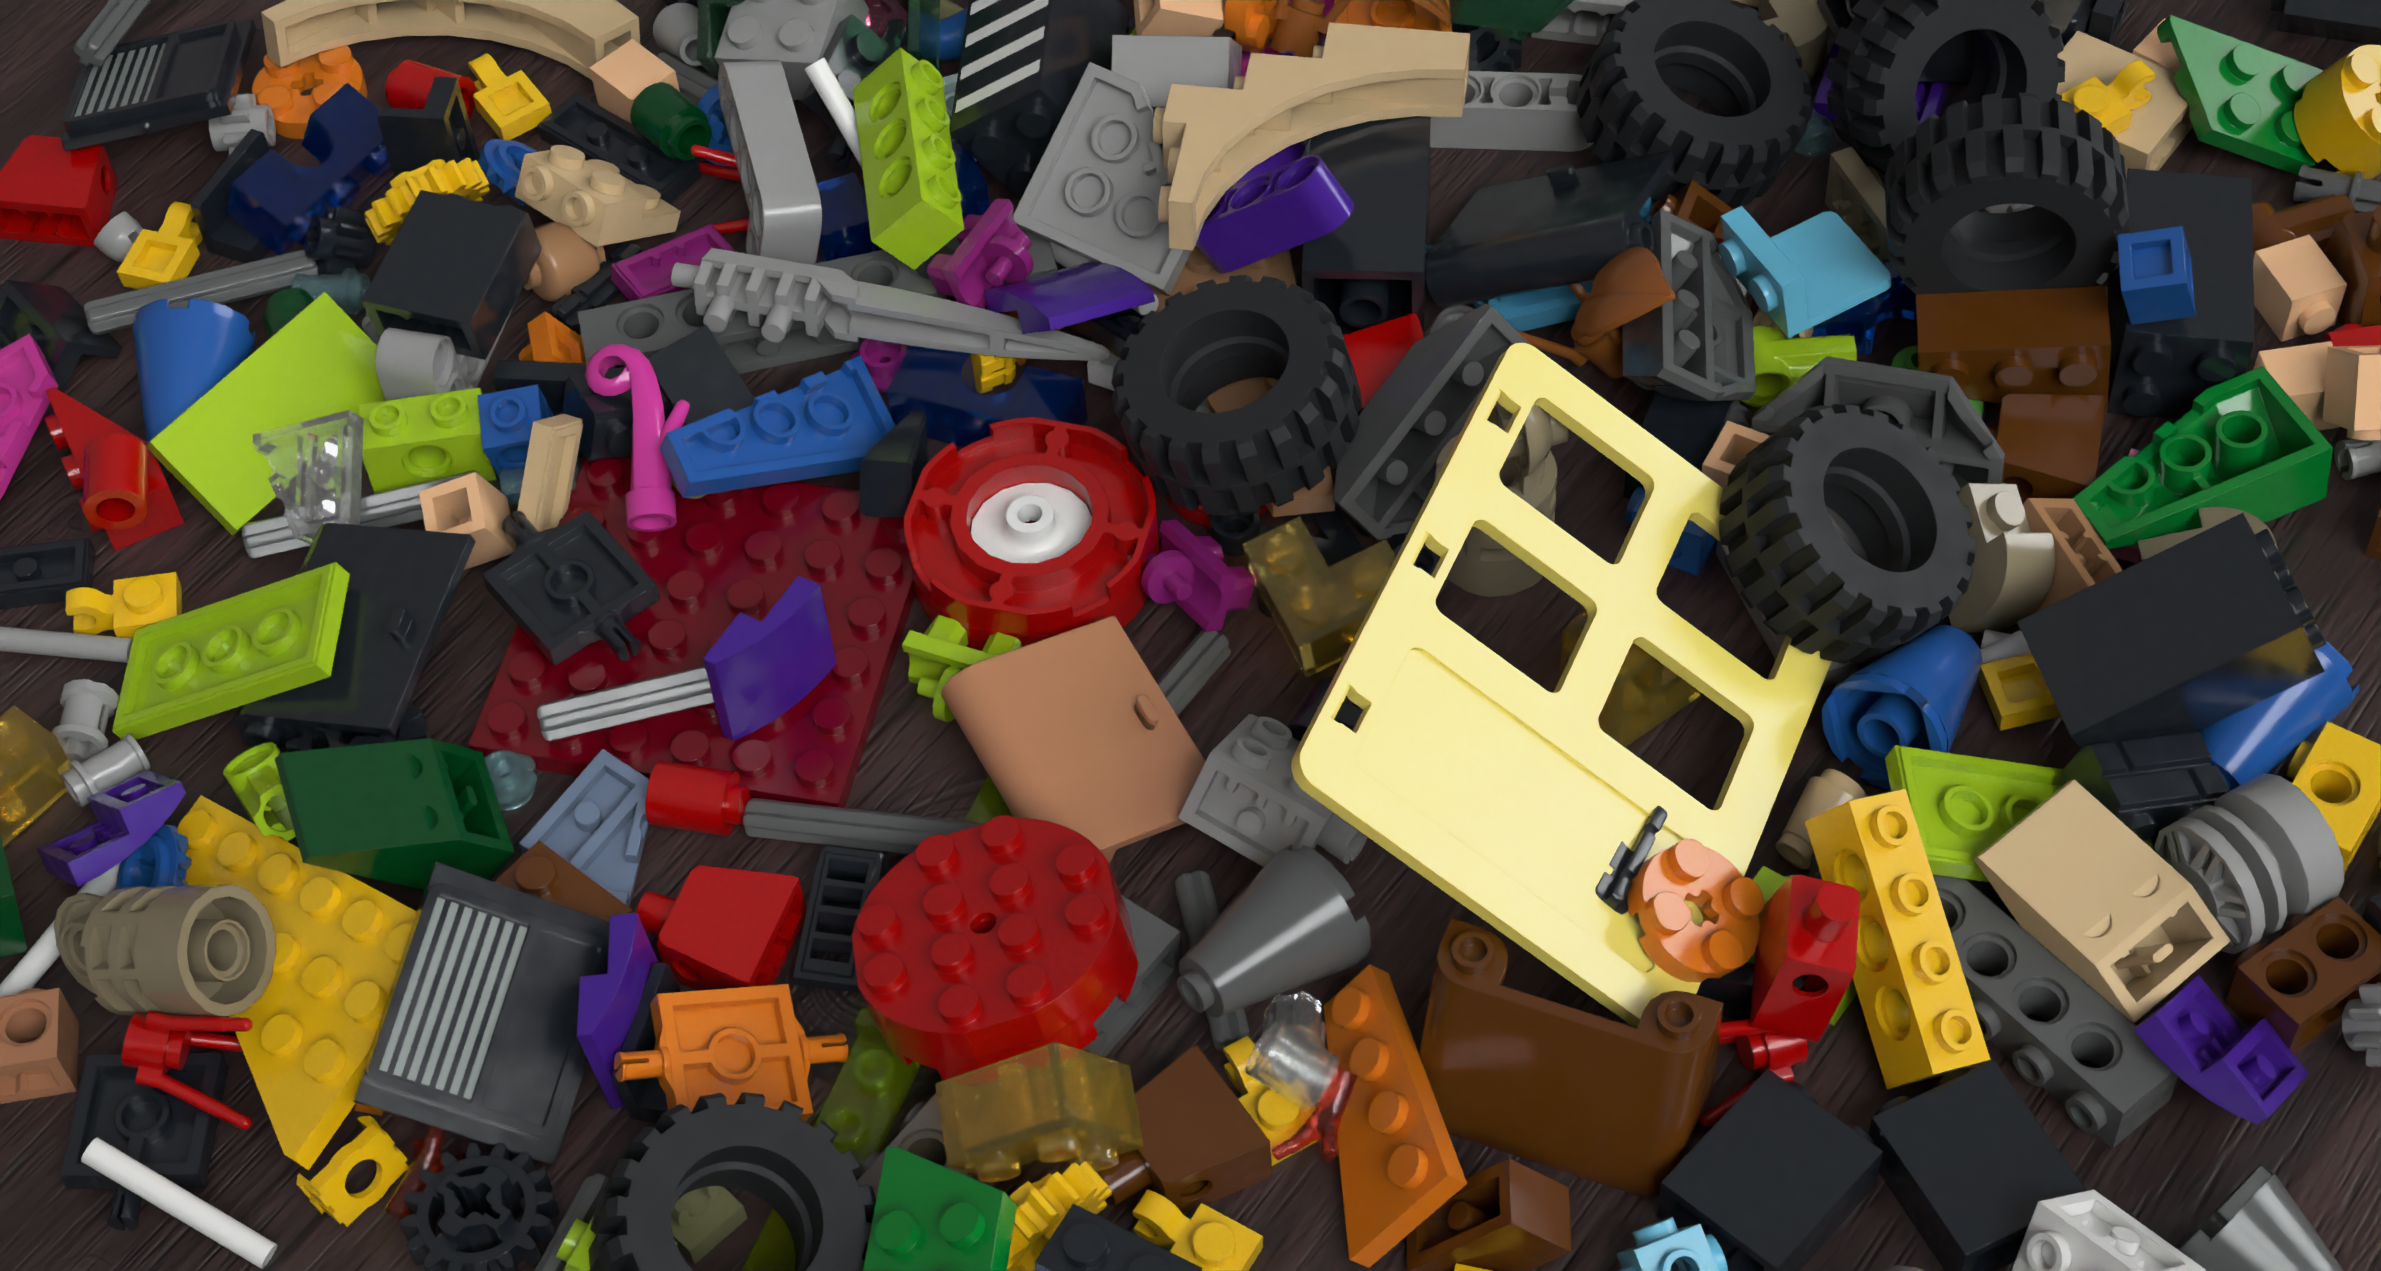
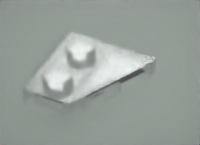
[253,410,364,545]

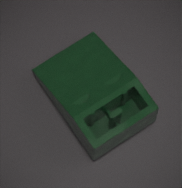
[275,738,514,890]

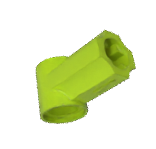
[1742,325,1857,407]
[223,742,296,842]

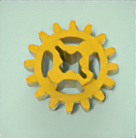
[364,158,490,246]
[1006,1161,1112,1271]

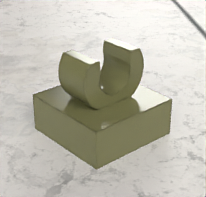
[671,1186,748,1265]

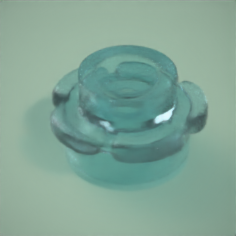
[485,751,537,810]

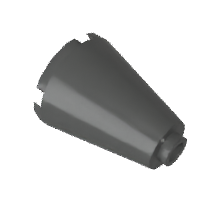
[1177,845,1372,1017]
[2178,1163,2344,1271]

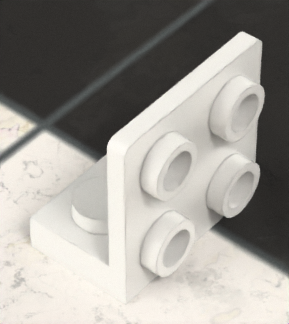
[2012,1189,2206,1271]

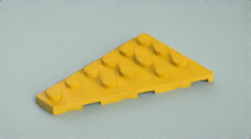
[177,795,417,1170]

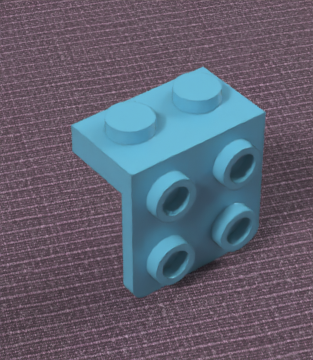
[1719,206,1891,338]

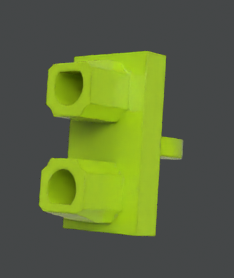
[902,615,1022,722]

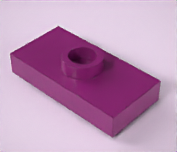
[611,224,736,301]

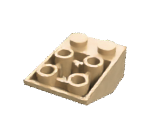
[1973,779,2230,1023]

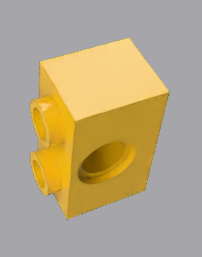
[2286,721,2381,875]

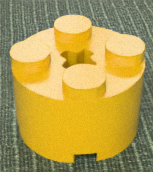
[2294,45,2381,180]

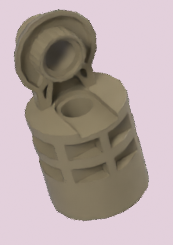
[1435,401,1569,597]
[54,884,276,1016]

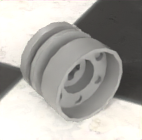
[2154,773,2345,954]

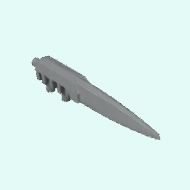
[671,248,1111,361]

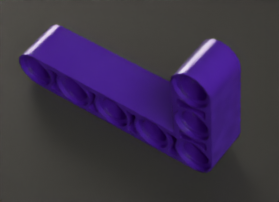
[1196,51,1355,274]

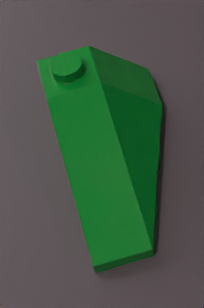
[2073,366,2333,549]

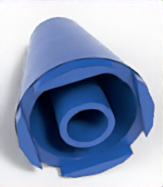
[133,298,256,471]
[1822,625,1982,791]
[2197,640,2360,791]

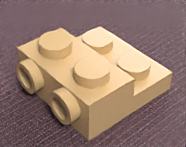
[515,145,681,247]

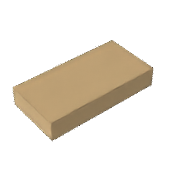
[517,414,583,532]

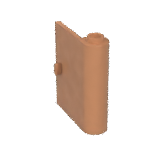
[941,615,1206,863]

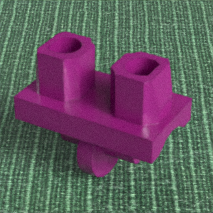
[927,198,1034,309]
[1141,520,1255,632]

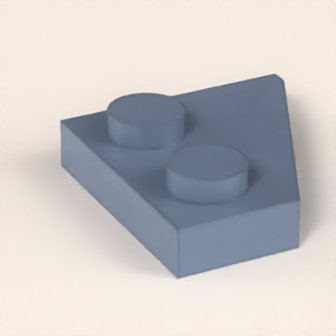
[519,749,649,907]

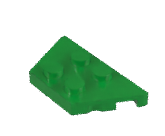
[2157,15,2324,176]
[863,1146,1017,1271]

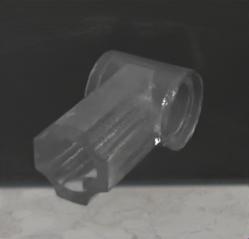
[1245,991,1339,1110]

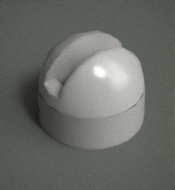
[94,211,143,262]

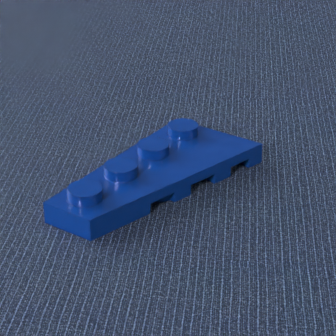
[660,356,896,498]

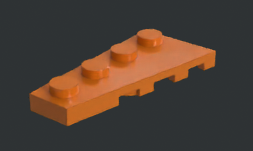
[1323,964,1467,1268]

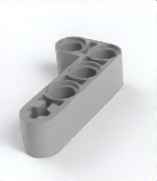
[718,60,822,265]
[1431,71,1594,152]
[376,303,515,400]

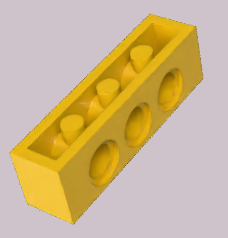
[1805,789,1991,1090]

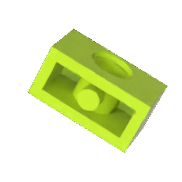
[359,388,497,493]

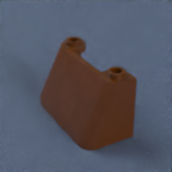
[1419,918,1724,1197]

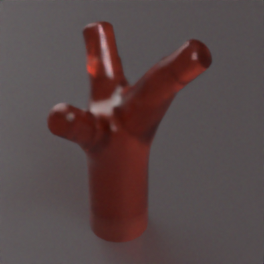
[1271,1066,1359,1162]
[384,1127,466,1220]

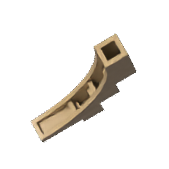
[261,0,640,80]
[1153,22,1470,251]

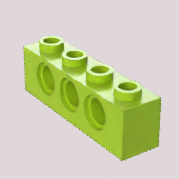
[852,47,964,270]

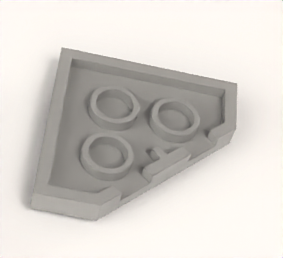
[1013,62,1192,296]

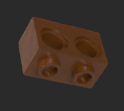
[2225,896,2381,1054]

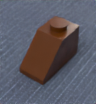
[1407,1158,1572,1271]

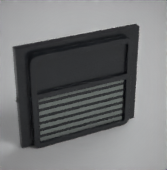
[61,19,256,151]
[353,862,610,1166]

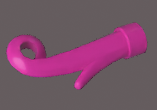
[585,344,690,532]

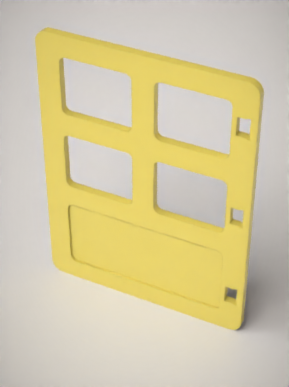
[1291,343,1832,1028]

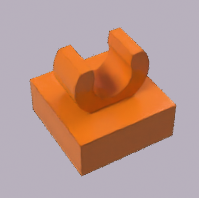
[519,311,586,364]

